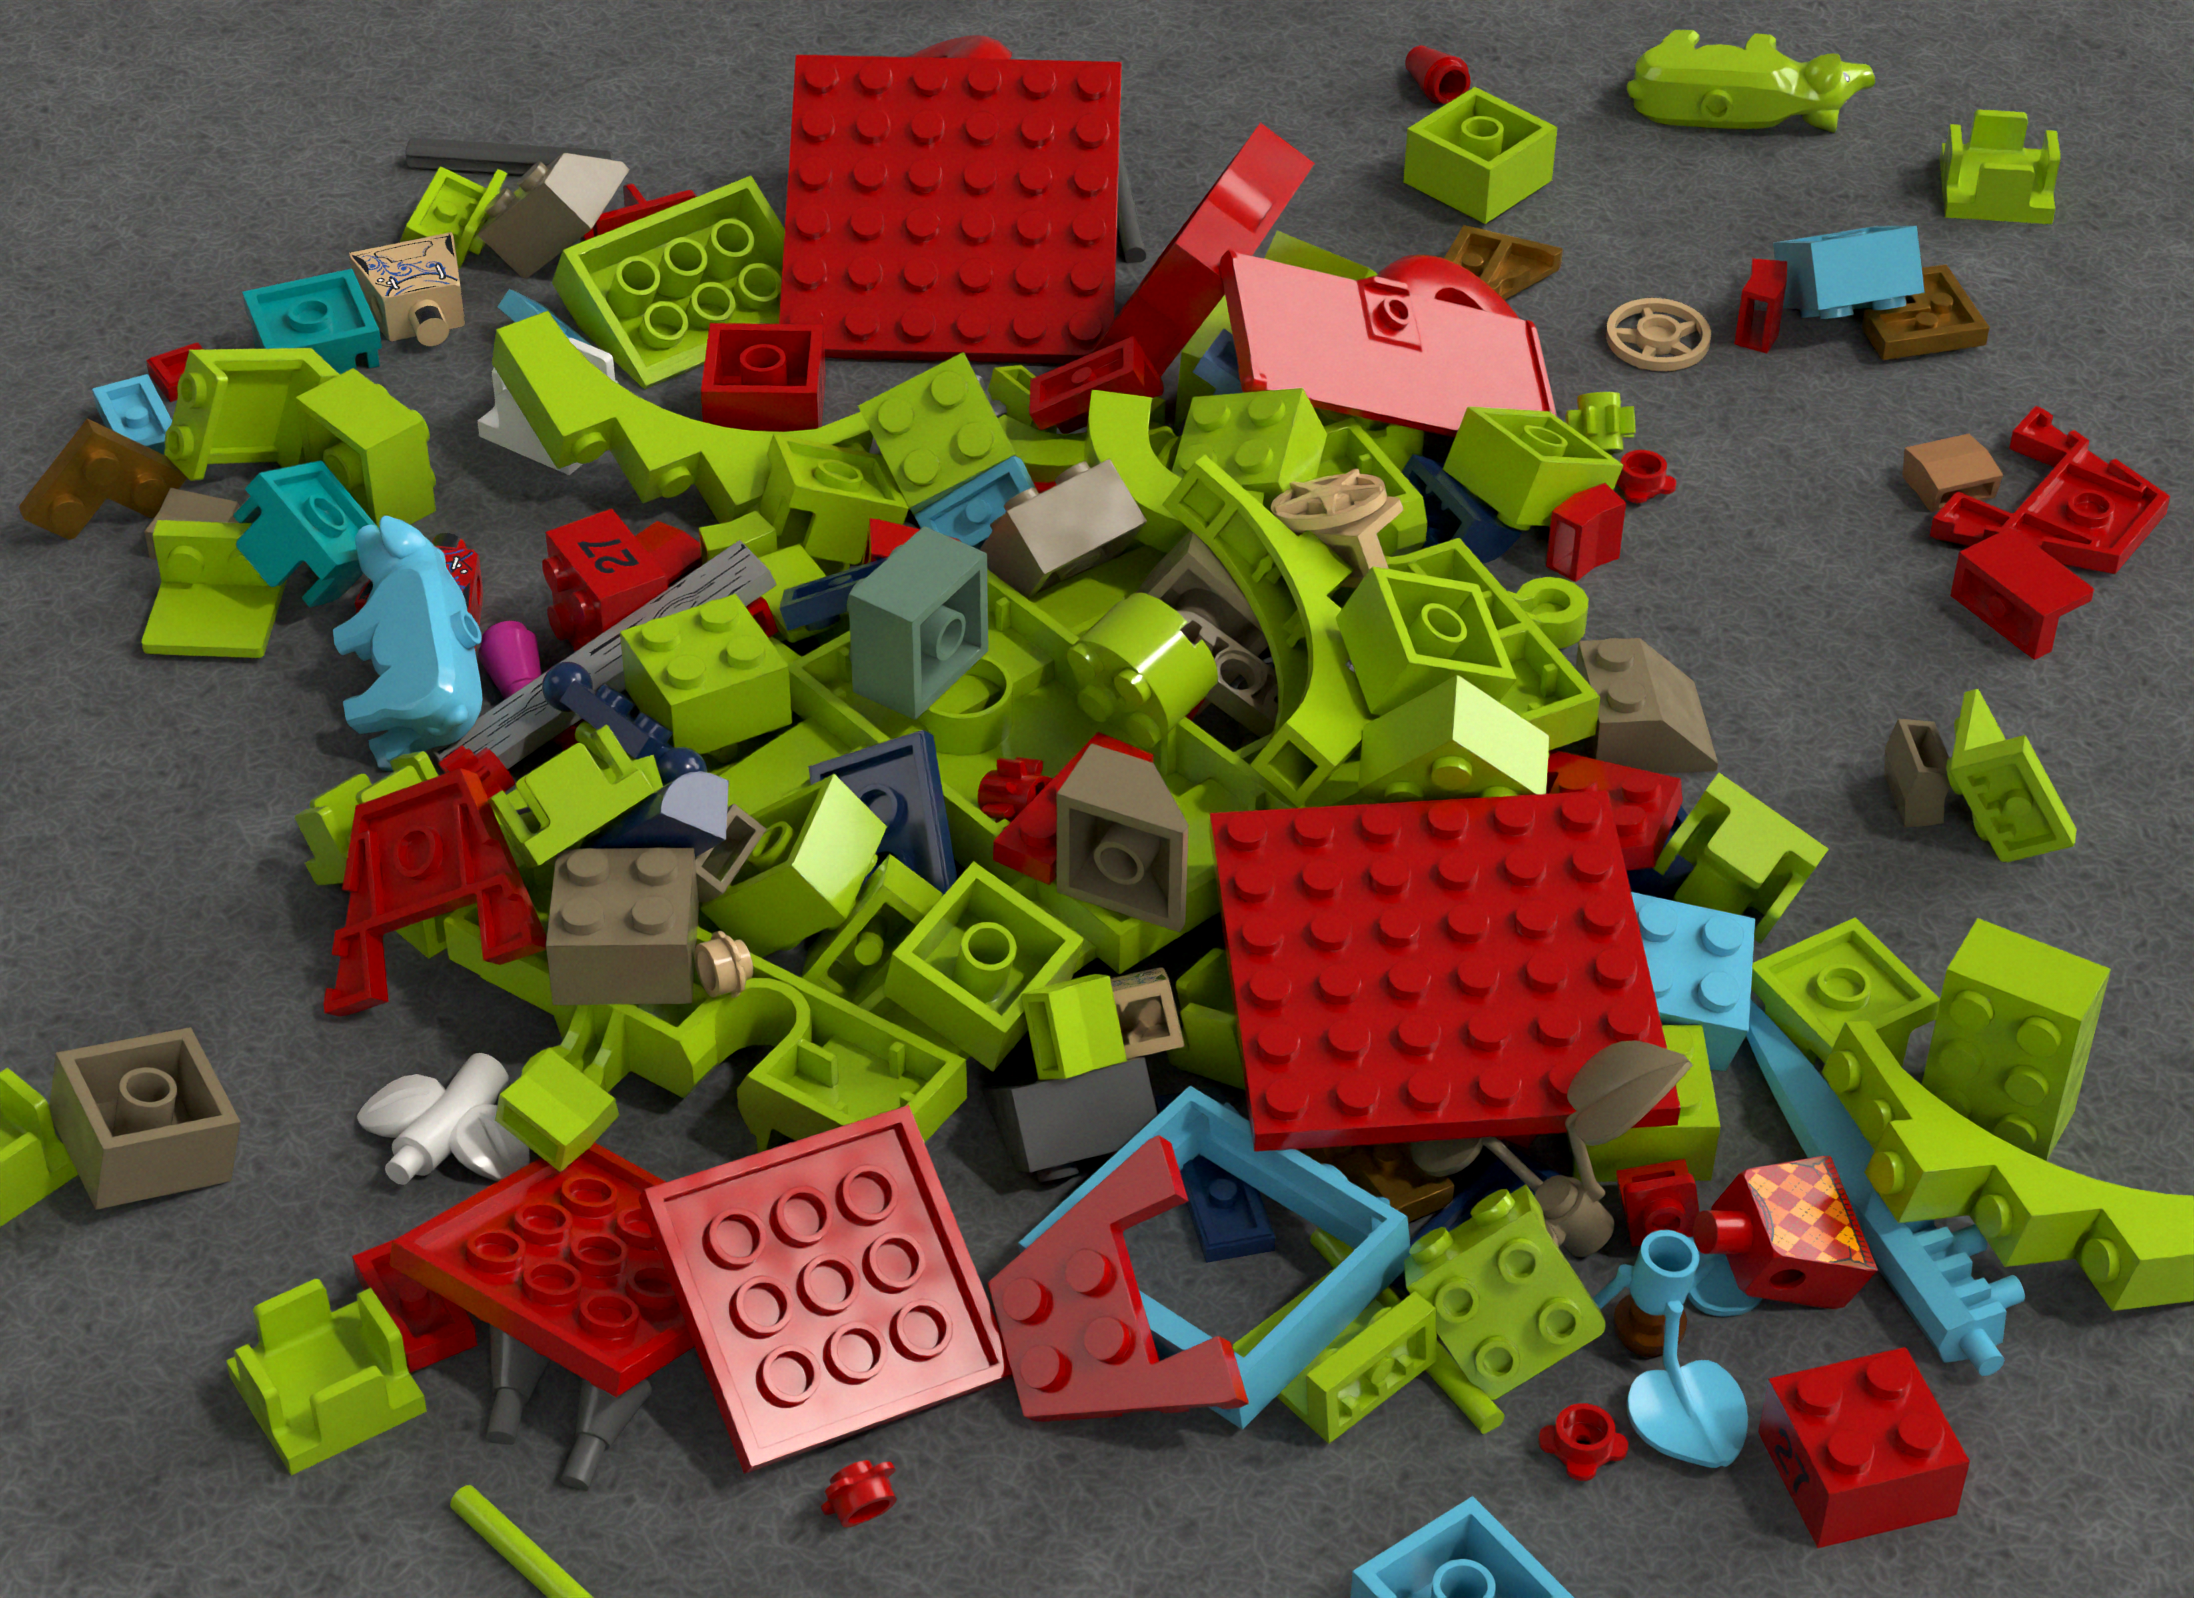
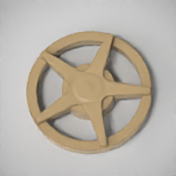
[1606,298,1711,371]
[1271,469,1387,530]

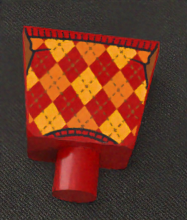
[1693,1156,1878,1309]

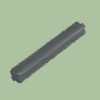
[406,138,614,176]

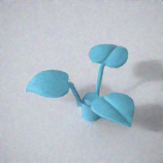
[1593,1230,1763,1468]

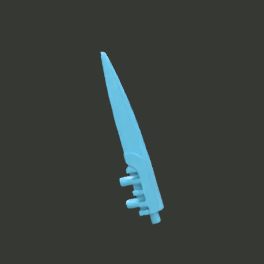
[1746,999,2025,1376]

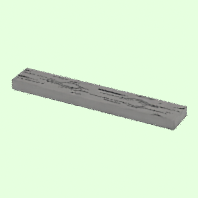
[432,540,777,770]

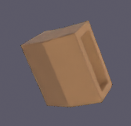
[1902,434,2003,512]

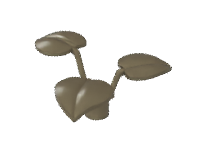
[1410,1041,1693,1257]

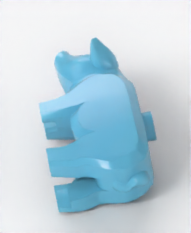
[333,516,483,771]

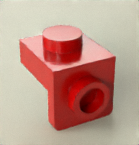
[1616,1159,1700,1247]

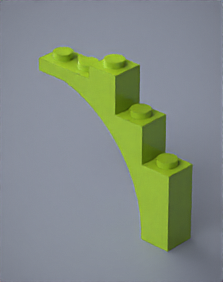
[492,311,873,524]
[1162,454,1382,808]
[1821,1020,2194,1311]

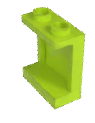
[164,348,340,481]

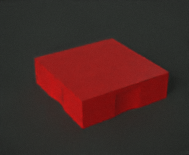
[1090,122,1315,377]

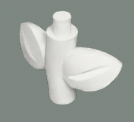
[357,1053,530,1185]

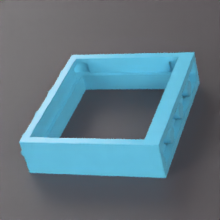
[1018,1086,1411,1430]

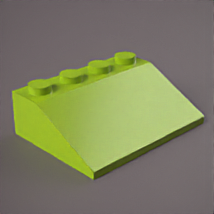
[552,176,785,389]

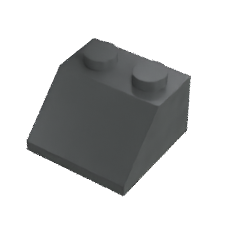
[982,1058,1157,1182]

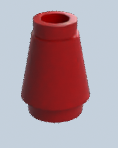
[1405,45,1471,104]

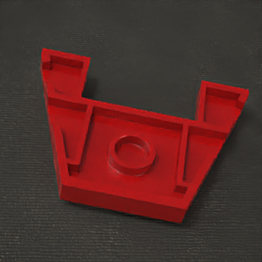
[1930,406,2171,574]
[1546,750,1683,871]
[323,768,547,1017]
[988,1135,1249,1422]

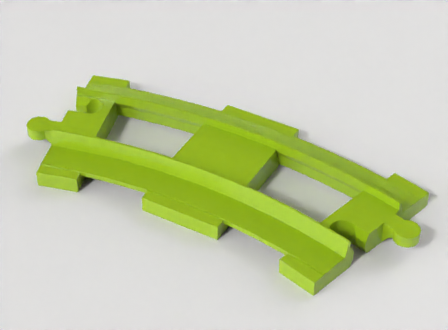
[443,417,1600,1153]

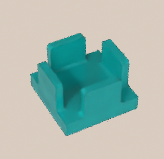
[242,269,382,374]
[233,460,380,608]

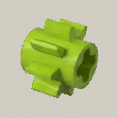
[1565,392,1636,455]

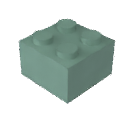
[847,526,988,720]

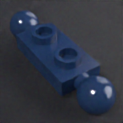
[542,662,707,786]

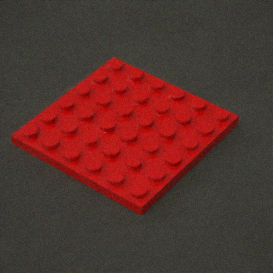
[779,54,1122,363]
[1209,790,1681,1152]

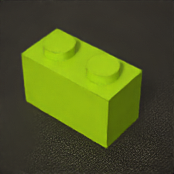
[801,854,943,1006]

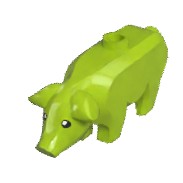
[1627,30,1875,133]

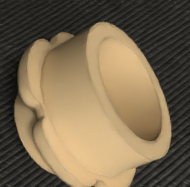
[694,931,753,998]

